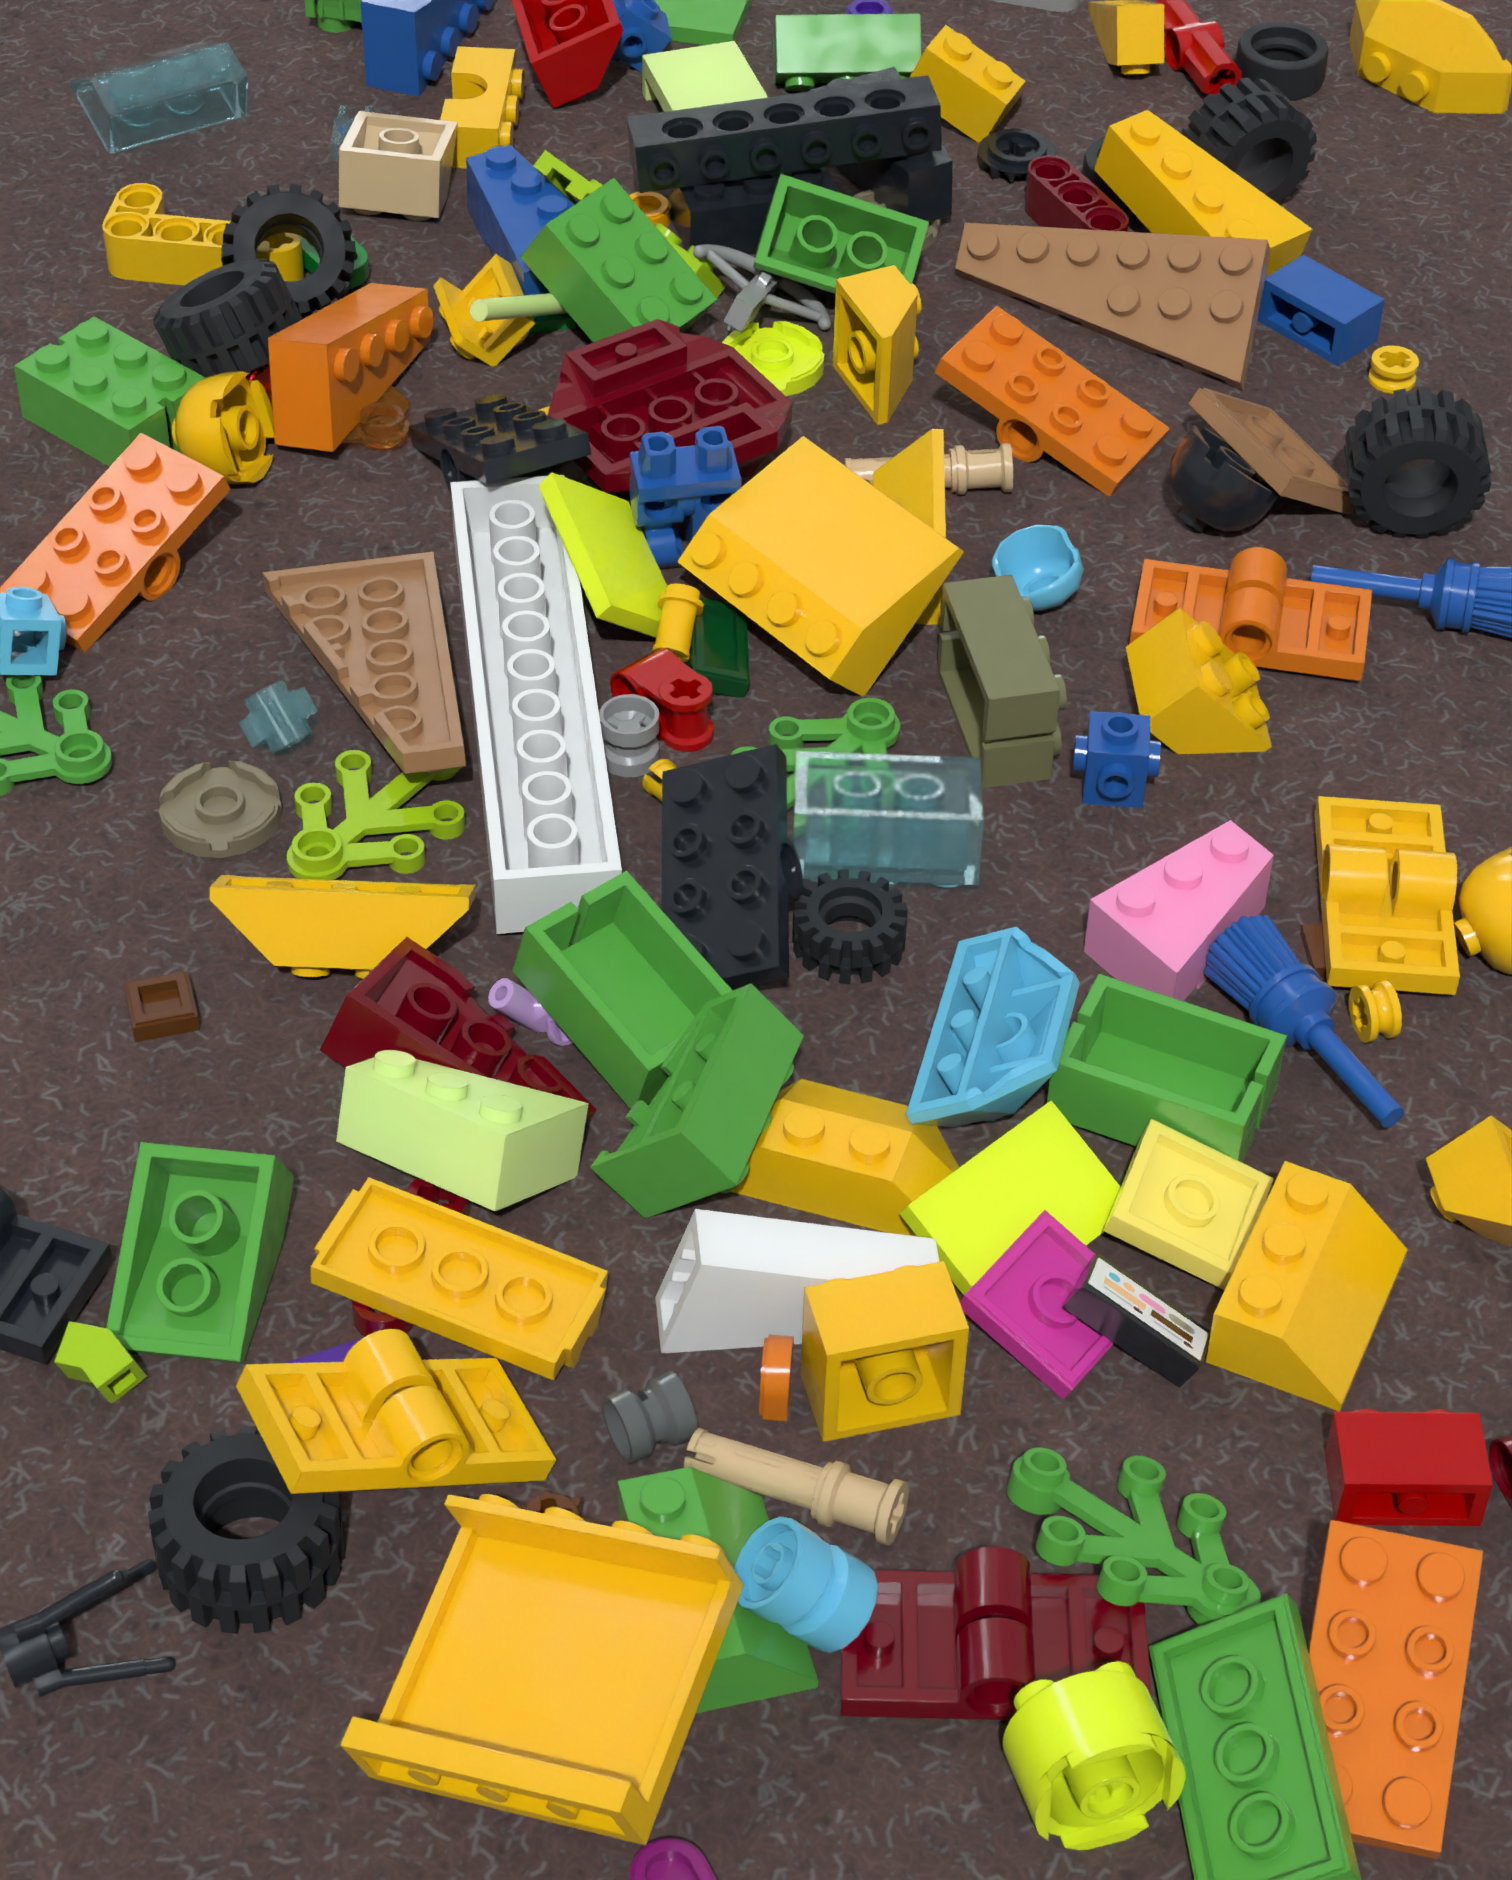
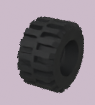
[1181,78,1317,205]
[221,183,356,319]
[153,259,303,378]
[1344,387,1491,539]
[148,1426,345,1634]

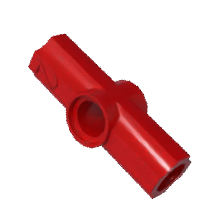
[1155,0,1242,96]

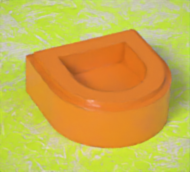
[759,1334,794,1421]

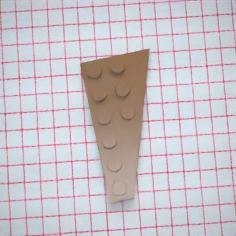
[955,223,1270,391]
[262,552,466,774]

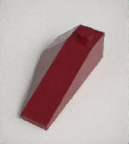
[319,937,597,1126]

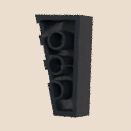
[809,67,953,222]

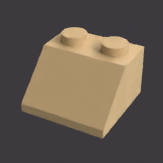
[339,111,457,221]

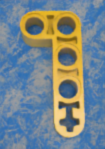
[102,183,305,285]

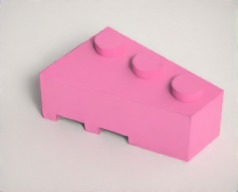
[1084,820,1274,1001]

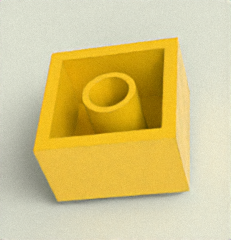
[801,1261,969,1442]

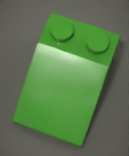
[106,1142,294,1364]

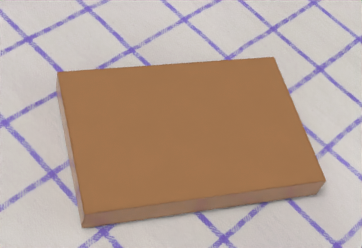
[1189,388,1356,515]

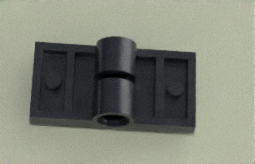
[408,394,592,491]
[661,744,803,990]
[0,1188,113,1364]

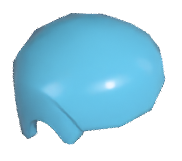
[992,525,1084,611]

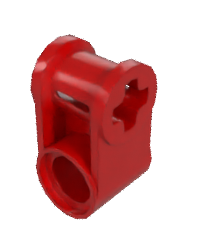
[610,648,714,752]

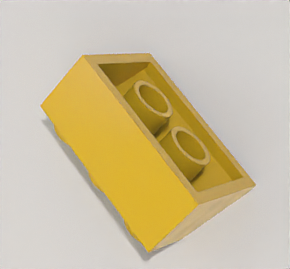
[872,429,946,625]
[1206,1161,1408,1411]

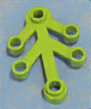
[287,750,465,880]

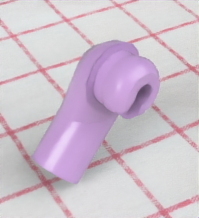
[488,978,573,1046]

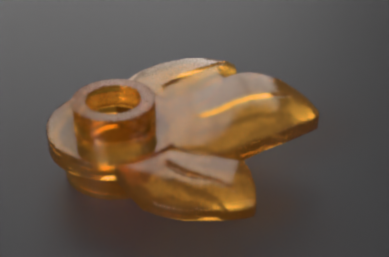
[341,386,410,450]

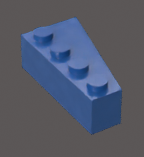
[360,0,494,97]
[466,145,574,295]

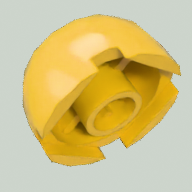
[172,371,274,484]
[1454,847,1512,975]

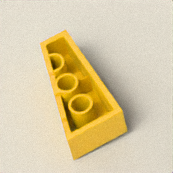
[1094,110,1313,278]

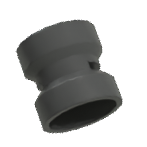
[601,1371,698,1464]

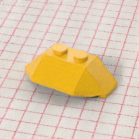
[1349,0,1512,114]
[210,875,475,978]
[730,1079,959,1236]

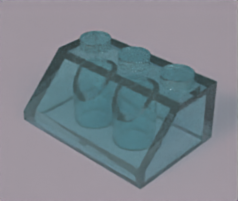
[71,42,248,155]
[793,751,984,888]

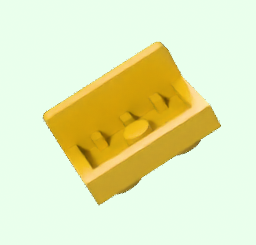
[433,254,535,367]

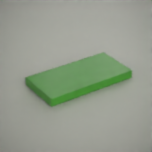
[1149,1593,1361,1880]

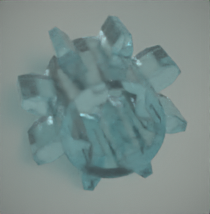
[238,680,318,754]

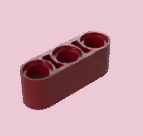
[1025,156,1129,232]

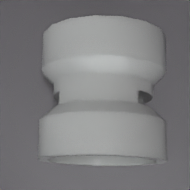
[599,694,659,777]

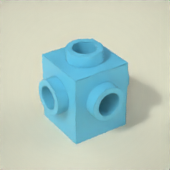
[0,587,66,675]

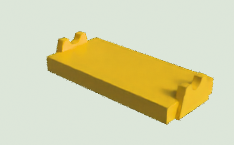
[311,1177,608,1381]

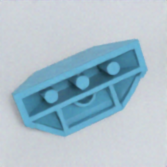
[906,927,1080,1127]

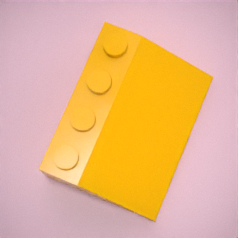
[677,436,964,697]

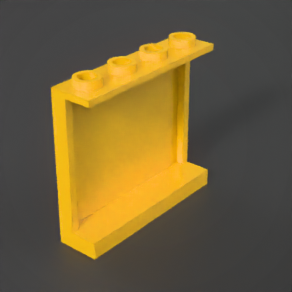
[340,1494,744,1846]

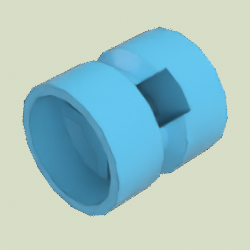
[734,1517,878,1653]

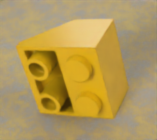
[1126,608,1272,754]

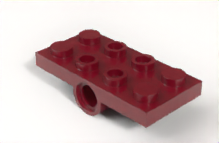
[840,1546,1152,1720]

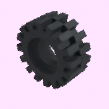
[792,869,908,984]

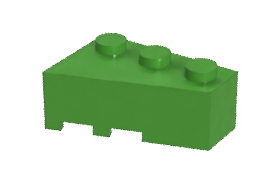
[590,983,804,1218]

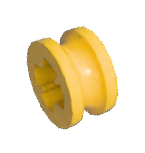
[1368,345,1419,394]
[1349,981,1402,1043]

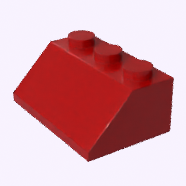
[511,0,624,109]

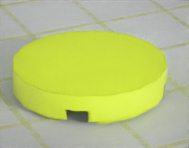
[722,321,825,396]

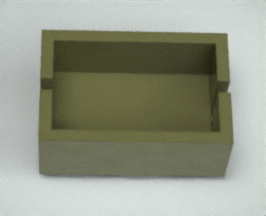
[937,575,1067,788]

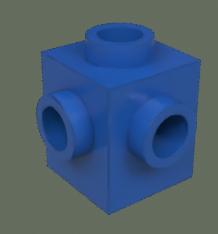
[611,0,673,72]
[1073,711,1161,808]

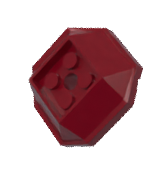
[547,319,793,499]

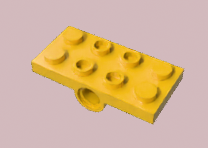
[1314,796,1460,995]
[236,1329,556,1494]

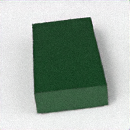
[687,598,750,698]

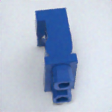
[630,426,741,569]

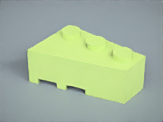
[336,1050,589,1211]

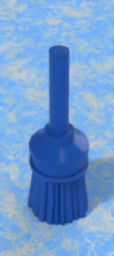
[1311,558,1512,638]
[1203,914,1404,1128]

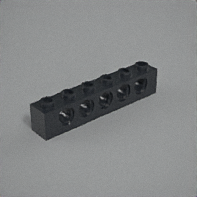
[627,75,942,193]

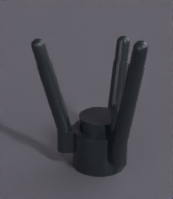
[0,1559,176,1697]

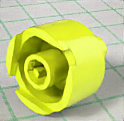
[1003,1661,1186,1850]

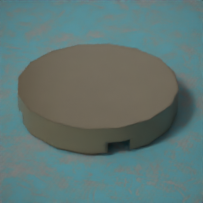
[158,761,282,858]

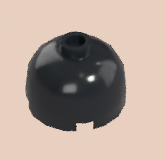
[1168,426,1280,532]

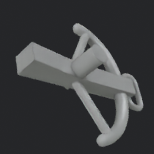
[693,244,831,332]

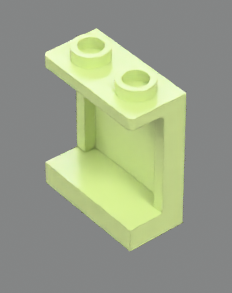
[642,41,768,112]

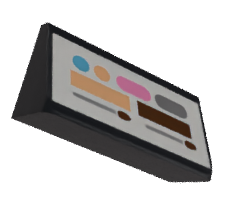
[1063,1252,1211,1388]

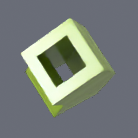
[54,1321,147,1404]

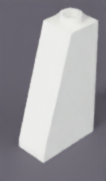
[655,1209,939,1353]

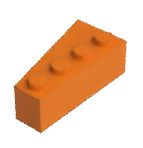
[268,283,434,452]

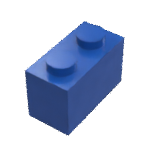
[1257,255,1385,366]

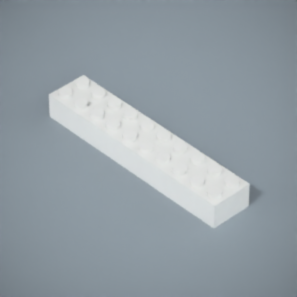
[451,475,622,934]

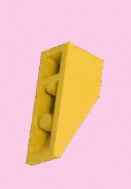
[1088,0,1164,74]

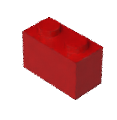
[1324,1409,1493,1526]

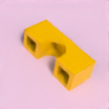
[440,46,525,168]

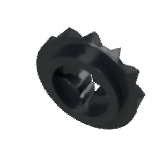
[977,128,1057,183]

